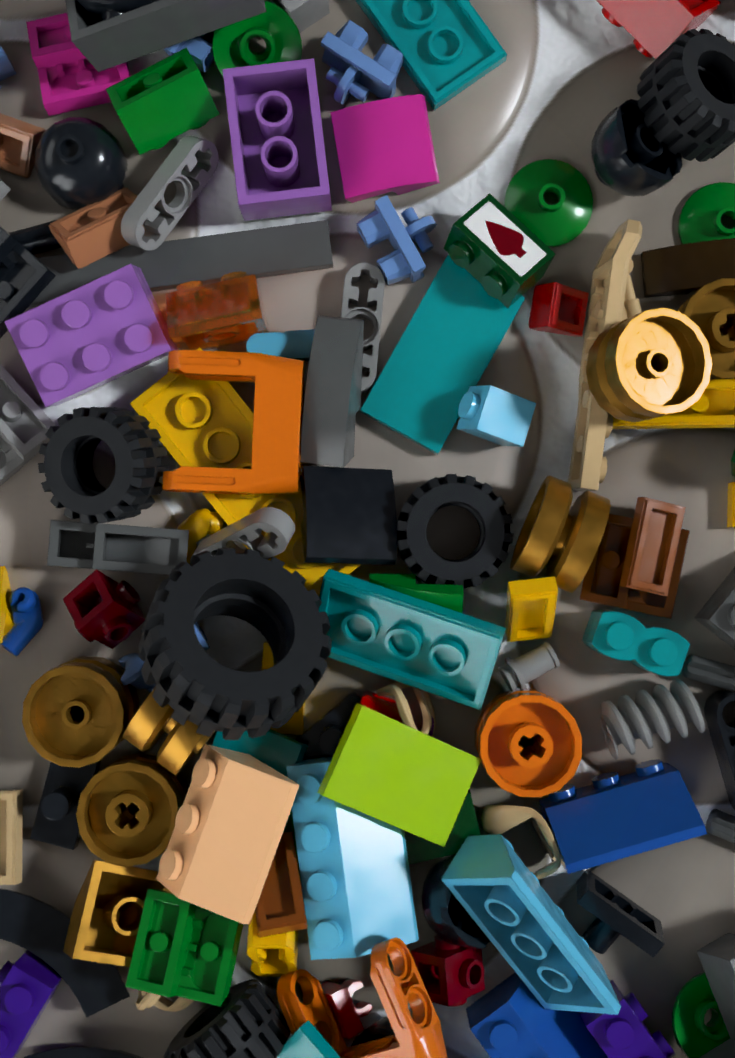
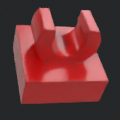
[321,979,372,1039]

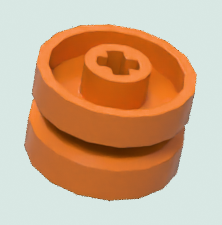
[475,689,582,798]

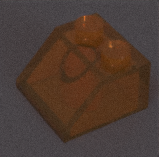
[166,271,269,351]

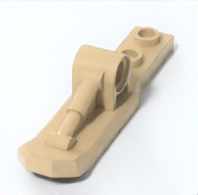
[568,219,642,492]

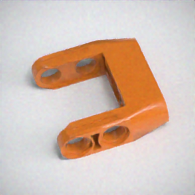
[162,350,304,495]
[277,937,447,1058]

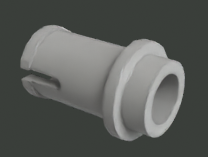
[499,641,560,691]

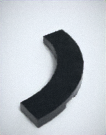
[0,888,130,1018]

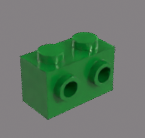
[106,48,220,155]

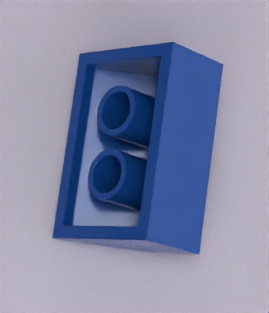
[539,759,707,874]
[466,972,608,1058]

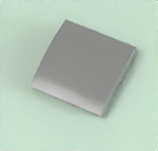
[0,364,56,486]

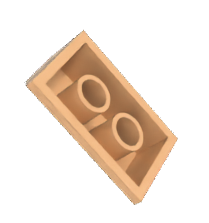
[156,744,300,925]

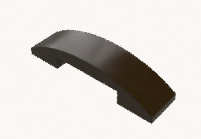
[641,238,735,298]

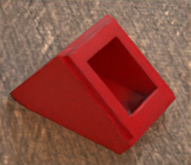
[528,282,589,337]
[360,690,403,723]

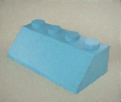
[286,757,419,960]
[441,834,621,1015]

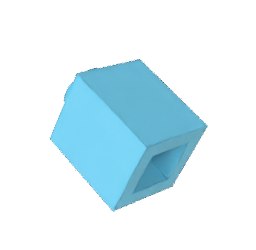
[456,385,537,447]

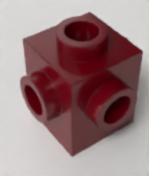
[63,569,145,649]
[410,935,485,1007]

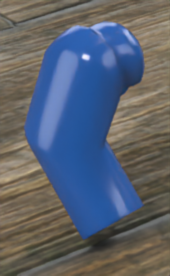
[0,587,43,657]

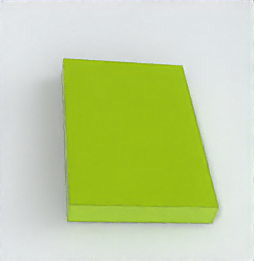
[317,703,482,847]

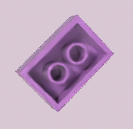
[222,58,332,221]
[5,264,178,407]

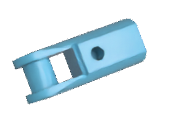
[246,329,315,361]

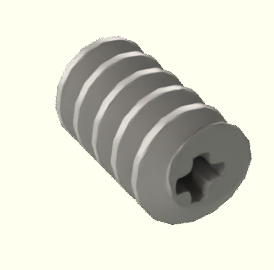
[600,679,705,759]

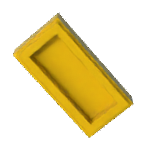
[505,576,558,642]

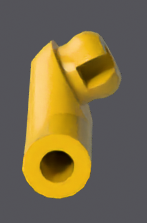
[177,508,223,564]

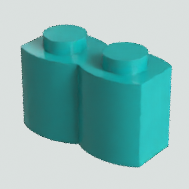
[582,610,690,676]

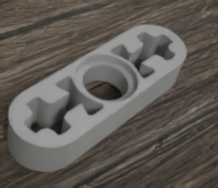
[121,136,219,251]
[341,262,385,394]
[190,507,295,561]

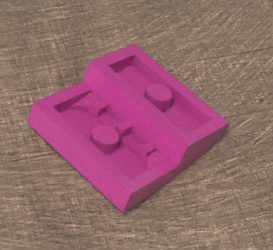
[26,13,131,116]
[330,94,440,203]

